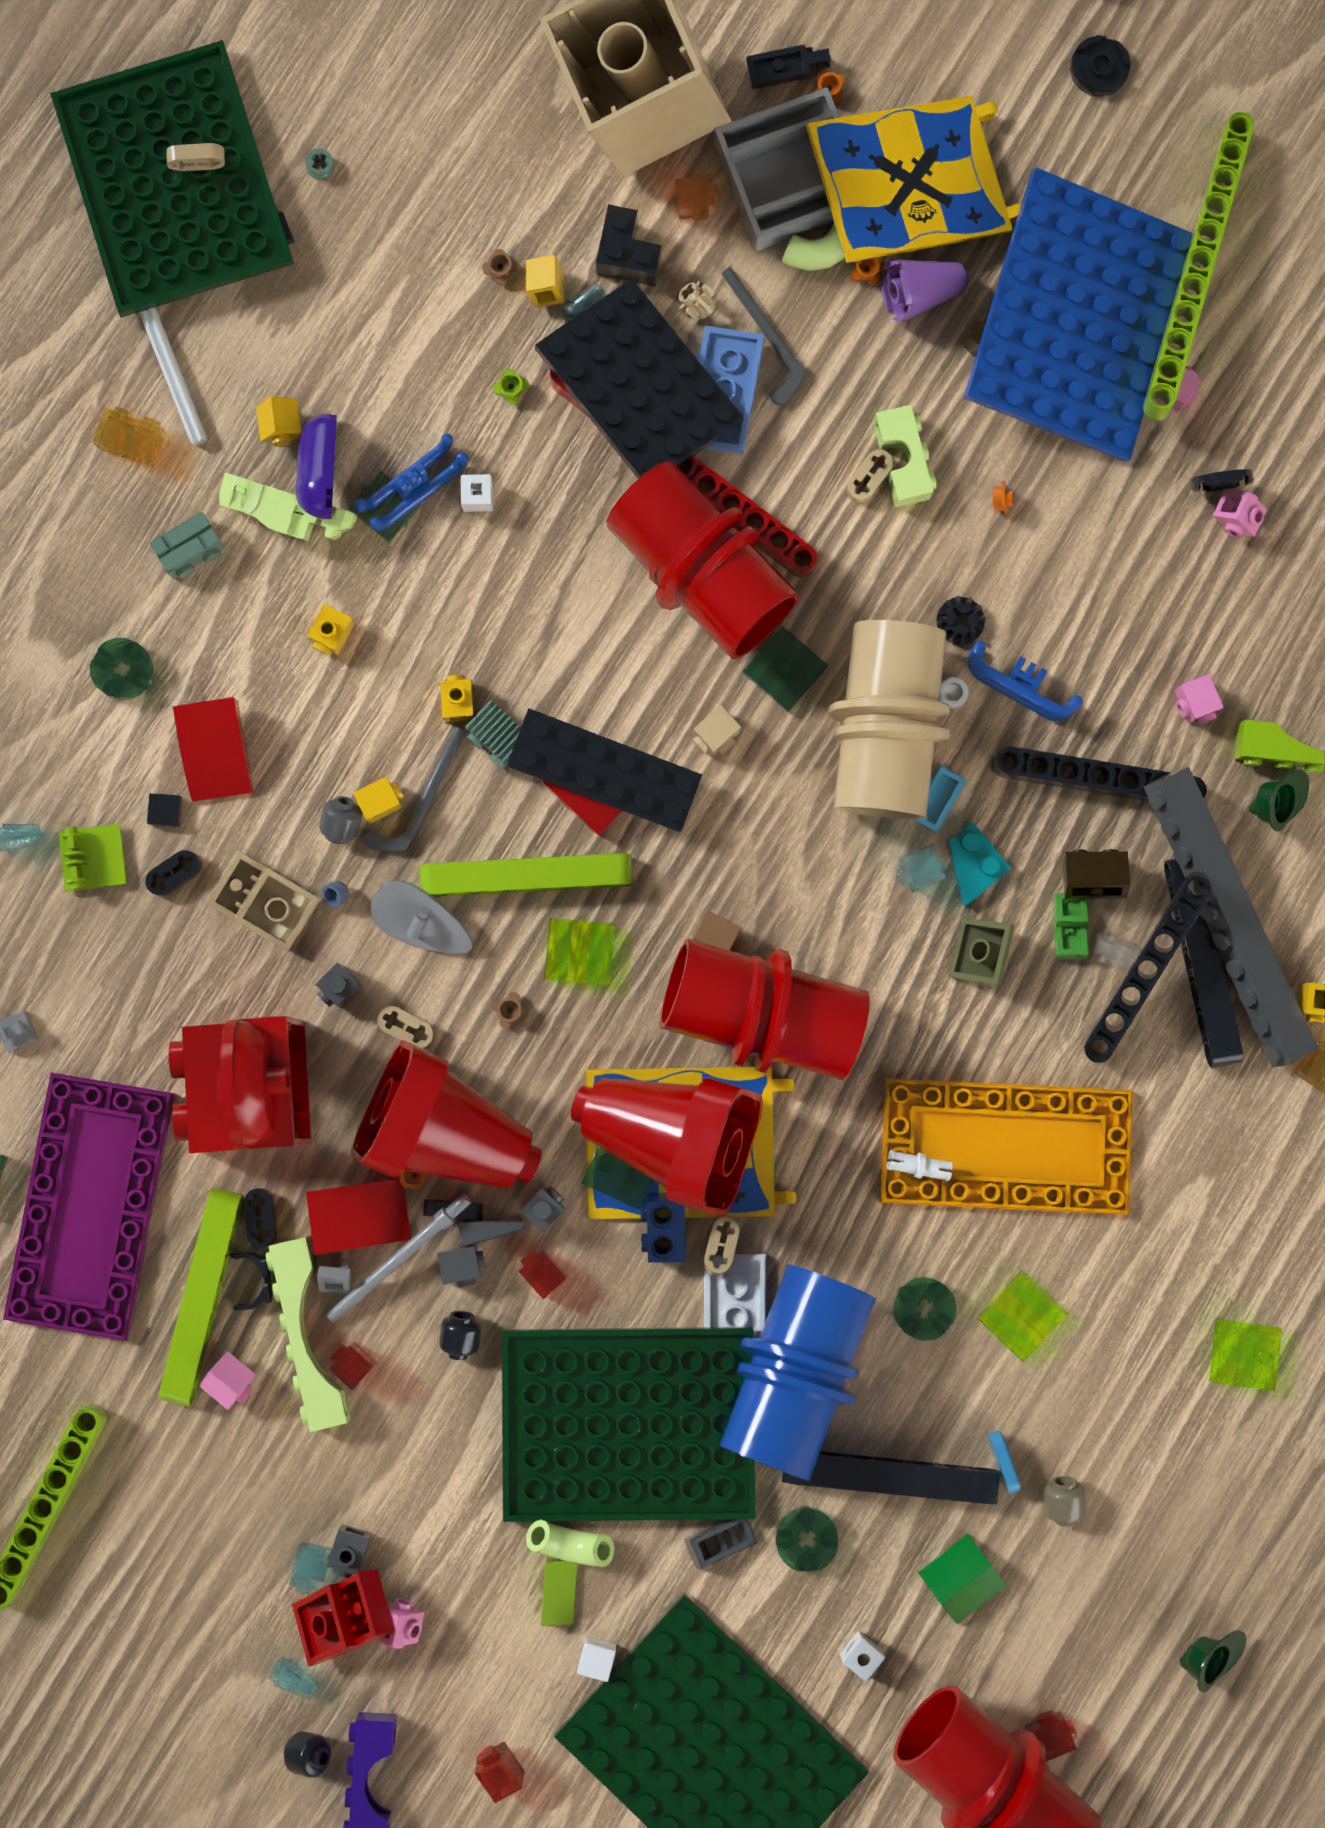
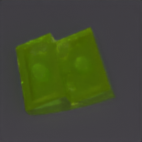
[544,918,616,986]
[978,1270,1067,1362]
[1209,1318,1282,1391]

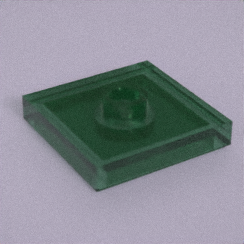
[742,626,829,712]

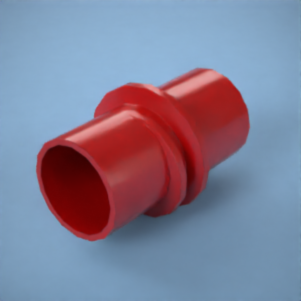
[606,461,799,659]
[660,939,870,1080]
[893,1685,1101,1828]

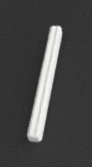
[139,308,207,446]

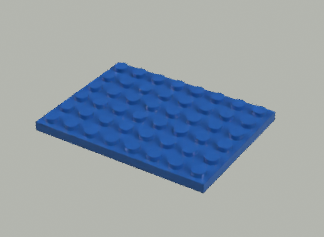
[963,167,1193,462]

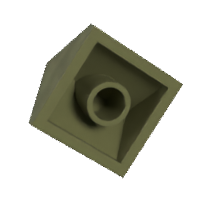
[948,917,1015,988]

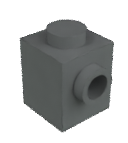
[315,963,364,1008]
[520,1187,565,1232]
[437,1245,486,1287]
[327,1524,372,1578]

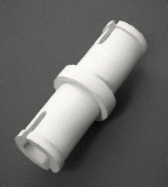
[887,1150,953,1181]

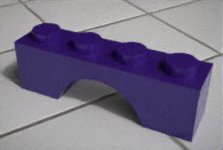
[343,1712,397,1828]

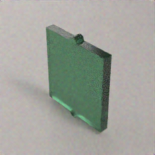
[348,471,422,543]

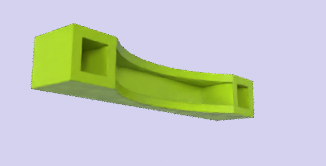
[1234,719,1325,773]

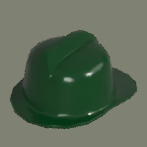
[1249,769,1309,831]
[1180,1630,1246,1693]

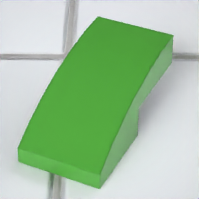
[1054,893,1089,959]

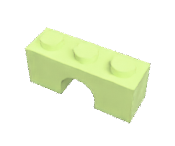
[873,405,936,508]

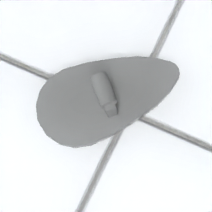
[371,881,473,954]

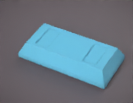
[913,765,967,833]

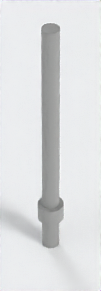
[326,1193,472,1323]

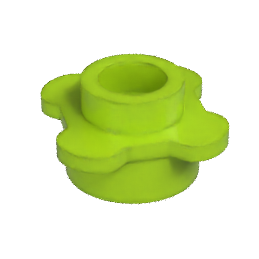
[493,369,529,405]

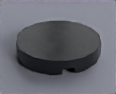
[1070,35,1131,97]
[1191,469,1254,492]

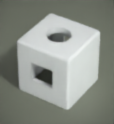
[461,474,494,512]
[840,1631,885,1682]
[577,1637,616,1682]

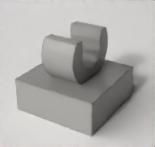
[0,1011,39,1052]
[317,1257,352,1294]

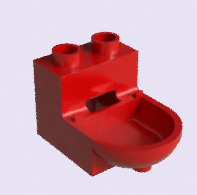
[169,1016,312,1154]

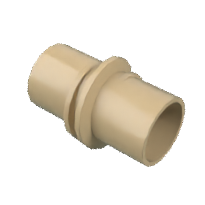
[829,620,951,819]

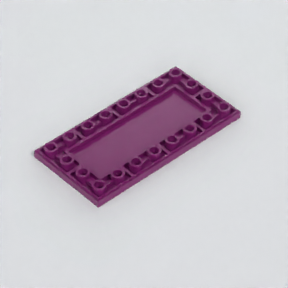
[3,1072,175,1341]

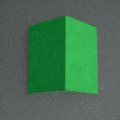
[918,1534,1006,1624]

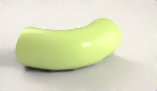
[782,222,845,271]
[526,1520,614,1567]

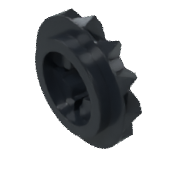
[936,596,986,645]

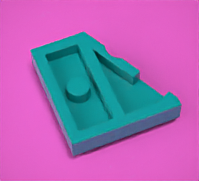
[947,821,1012,907]

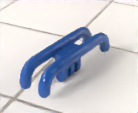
[354,433,469,531]
[967,641,1083,722]

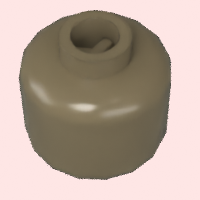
[1044,1476,1085,1527]

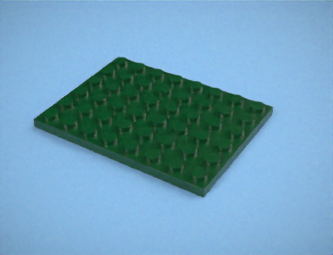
[50,40,294,318]
[502,1327,755,1522]
[554,1593,869,1828]

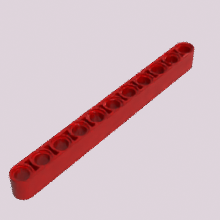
[550,369,817,578]

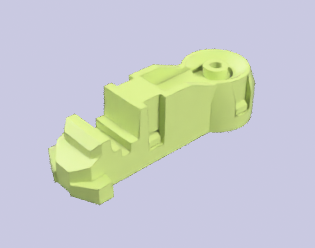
[219,473,358,541]

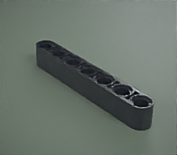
[992,746,1207,802]
[1164,859,1243,1069]
[1084,872,1212,1063]
[782,1451,1000,1504]

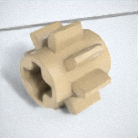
[679,281,715,321]

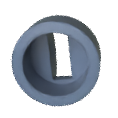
[322,881,349,908]

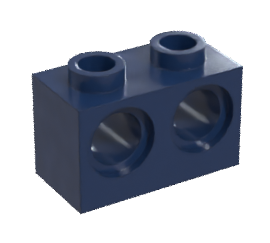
[641,1193,686,1263]

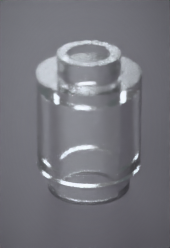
[1094,933,1141,972]

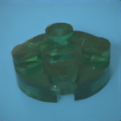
[90,638,154,700]
[893,1277,957,1341]
[775,1505,838,1572]

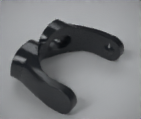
[230,1252,272,1310]

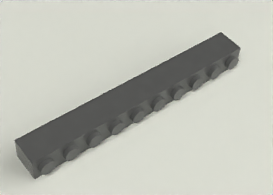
[1144,767,1318,1068]

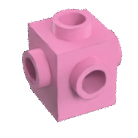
[1213,489,1267,538]
[378,1598,425,1649]

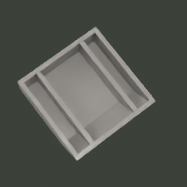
[713,87,840,252]

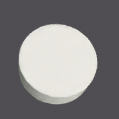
[939,677,969,709]

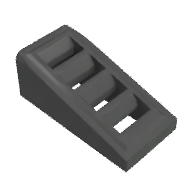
[457,1220,526,1246]
[684,1519,757,1570]

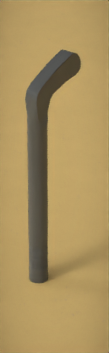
[722,267,806,406]
[364,727,466,853]

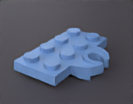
[693,326,765,455]

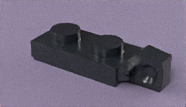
[746,44,831,90]

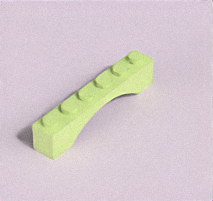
[266,1236,351,1432]

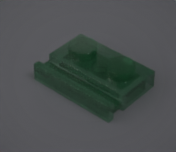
[581,1147,652,1209]

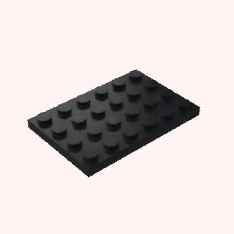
[535,278,744,479]

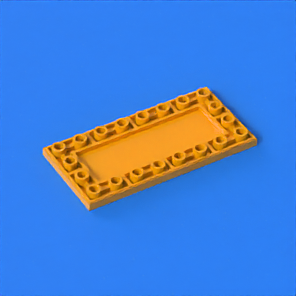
[880,1078,1133,1215]

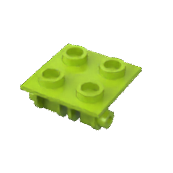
[58,823,127,892]

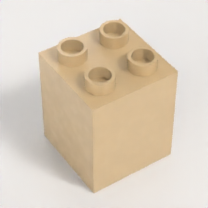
[539,0,732,177]

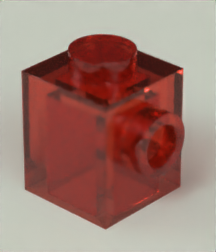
[518,1249,568,1299]
[329,1342,378,1390]
[1025,1711,1078,1762]
[474,1741,525,1803]

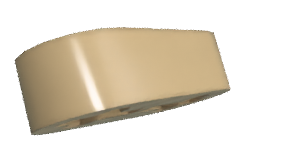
[166,143,225,171]
[847,449,893,504]
[378,1006,434,1048]
[704,1216,740,1277]

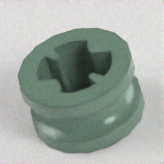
[306,149,334,180]

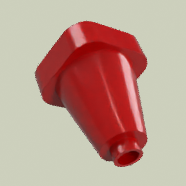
[351,1040,542,1189]
[571,1077,763,1216]

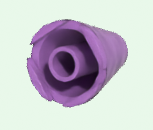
[881,260,969,322]

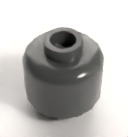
[319,796,362,844]

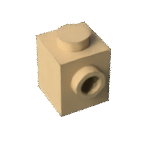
[692,705,741,756]

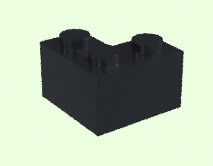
[596,204,662,287]

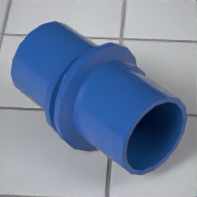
[719,1264,876,1481]

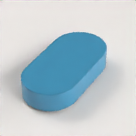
[988,1431,1021,1495]

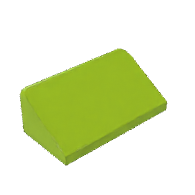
[541,1557,577,1626]

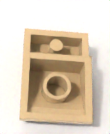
[205,850,320,952]

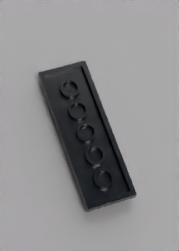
[506,708,703,833]

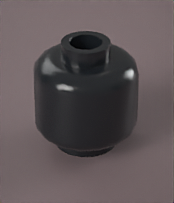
[439,1311,481,1360]
[283,1731,331,1778]

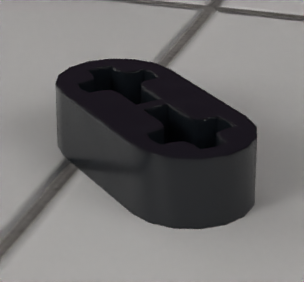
[145,850,201,896]
[244,1188,277,1248]
[423,1199,483,1220]

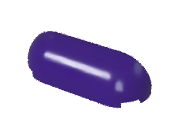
[296,414,337,519]

